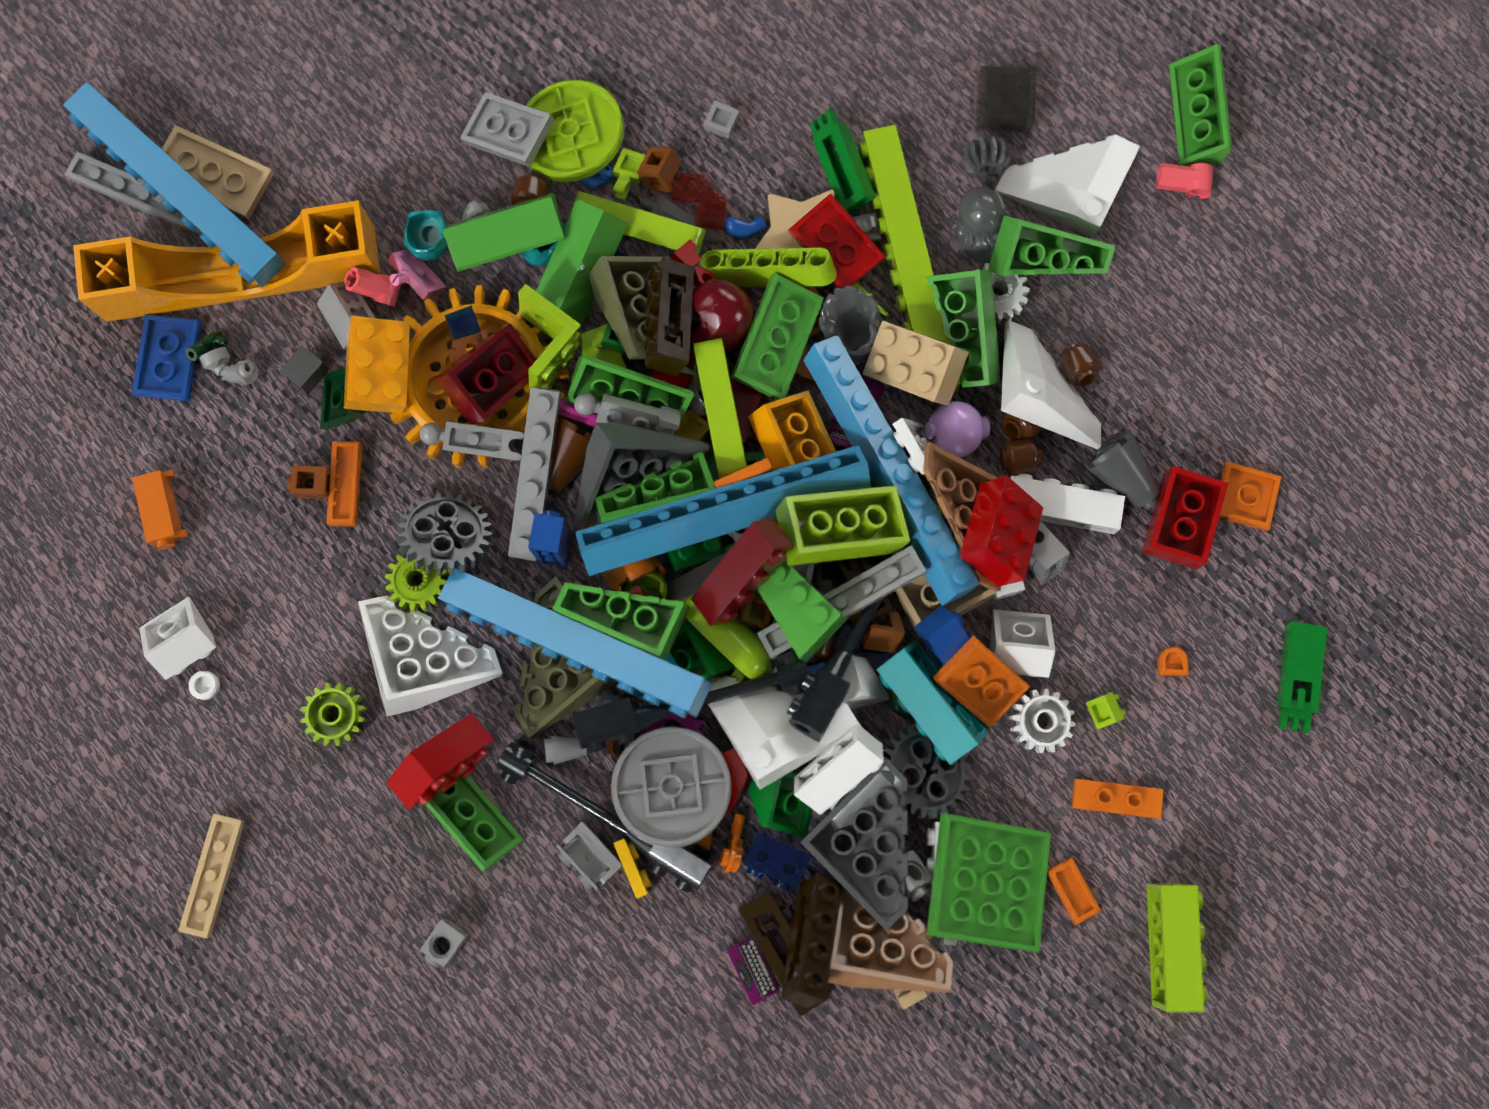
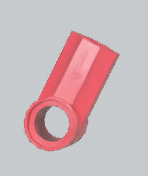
[1156,163,1214,199]
[344,266,401,307]

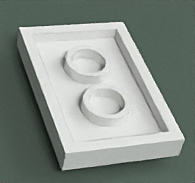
[893,418,930,475]

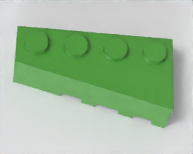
[988,216,1116,276]
[926,270,1001,388]
[595,451,716,524]
[757,560,847,662]
[552,582,690,661]

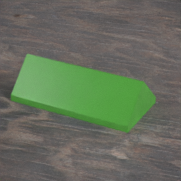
[1169,44,1232,166]
[443,193,565,272]
[536,199,628,325]
[565,354,694,435]
[426,776,524,871]

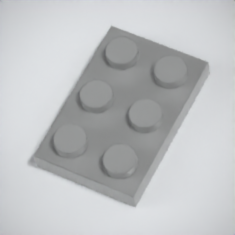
[460,92,555,167]

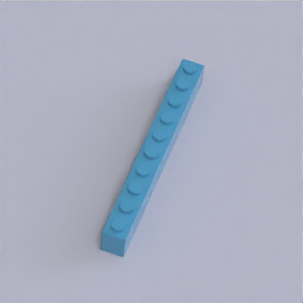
[63,82,286,288]
[803,335,980,606]
[575,445,871,576]
[438,568,712,718]

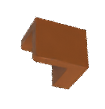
[860,611,905,653]

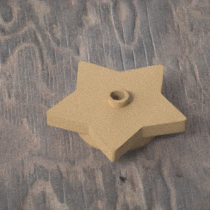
[755,190,835,249]

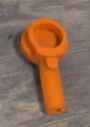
[719,814,746,873]

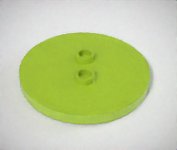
[526,80,624,182]

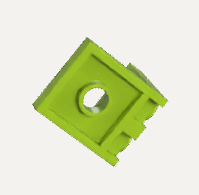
[518,284,581,390]

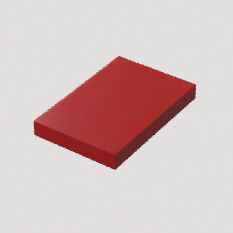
[788,193,885,289]

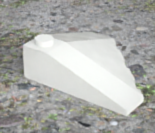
[995,134,1140,239]
[1001,320,1101,449]
[358,595,502,716]
[708,676,861,790]

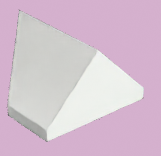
[842,654,889,710]

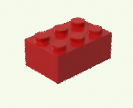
[1141,466,1229,570]
[959,475,1044,587]
[386,713,494,810]

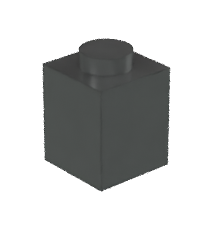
[280,345,330,394]

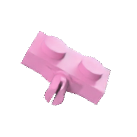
[388,249,447,300]

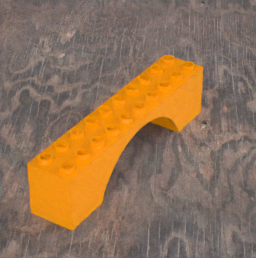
[73,200,381,322]

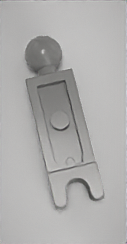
[574,393,681,435]
[419,421,525,461]

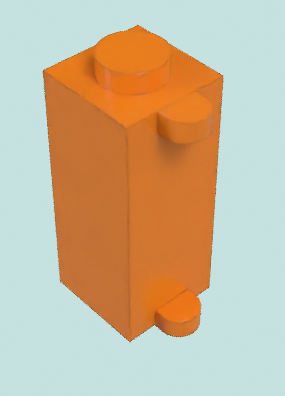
[132,470,188,550]

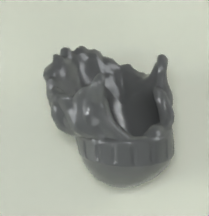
[953,187,1012,265]
[819,285,883,366]

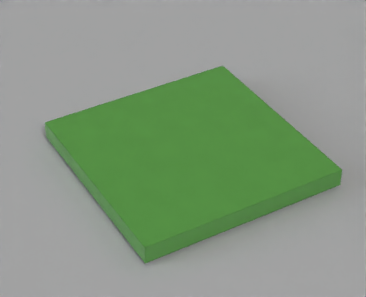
[926,813,1051,953]

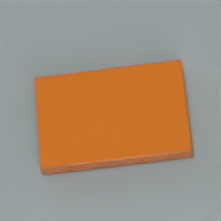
[932,635,1031,728]

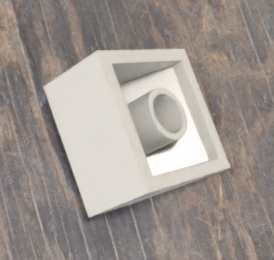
[139,596,216,680]
[990,609,1055,678]

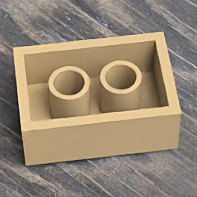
[863,320,969,406]

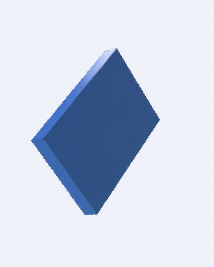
[131,314,203,402]

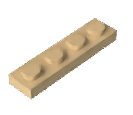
[178,814,245,939]

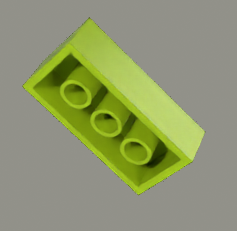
[775,486,910,566]
[1146,884,1208,1012]

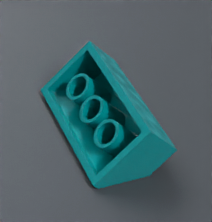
[877,640,989,765]

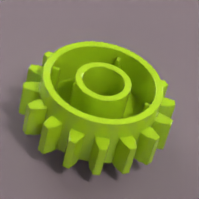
[385,554,449,613]
[301,683,367,747]

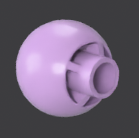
[925,401,990,458]

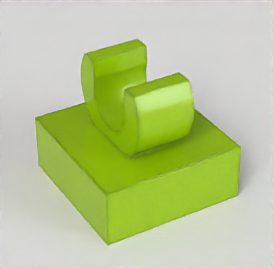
[1086,692,1126,730]

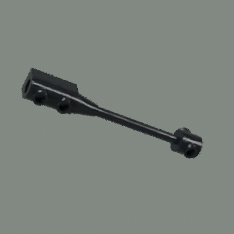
[786,544,908,742]
[572,651,809,753]
[497,738,718,892]

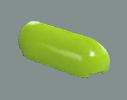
[682,595,772,679]

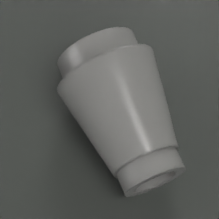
[544,736,587,765]

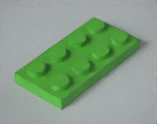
[730,273,824,400]

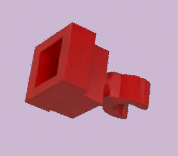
[669,240,715,288]

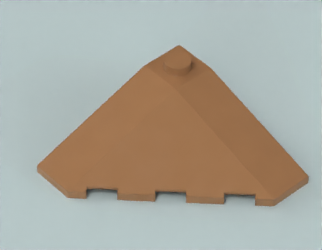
[923,442,1001,592]
[828,887,953,993]

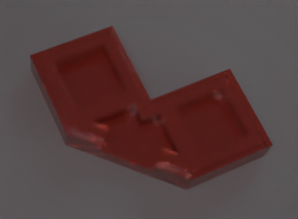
[672,172,726,230]

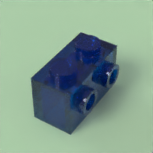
[743,832,812,892]

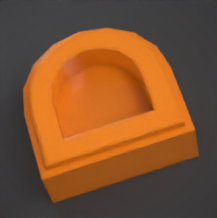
[1157,646,1189,676]

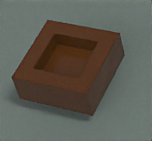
[738,594,772,630]

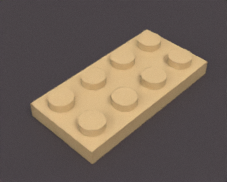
[162,125,275,220]

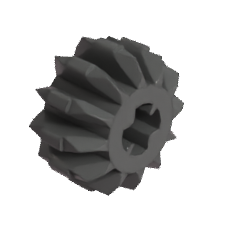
[963,136,1011,178]

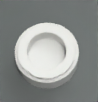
[189,671,220,700]

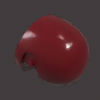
[681,279,754,353]

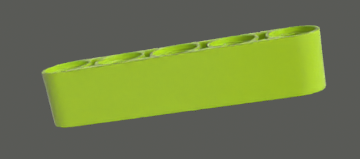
[574,191,706,255]
[700,247,837,287]
[693,338,747,479]

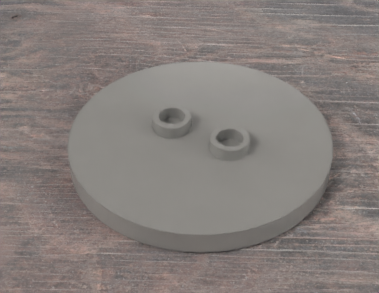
[611,727,731,848]

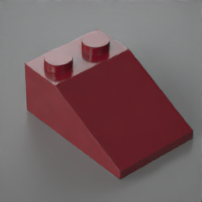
[435,323,537,424]

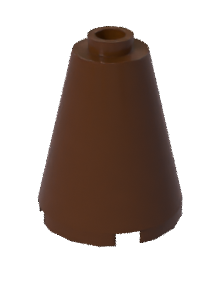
[548,415,593,495]

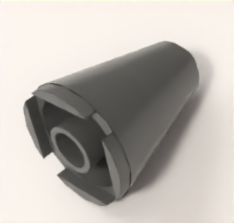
[1083,428,1160,509]

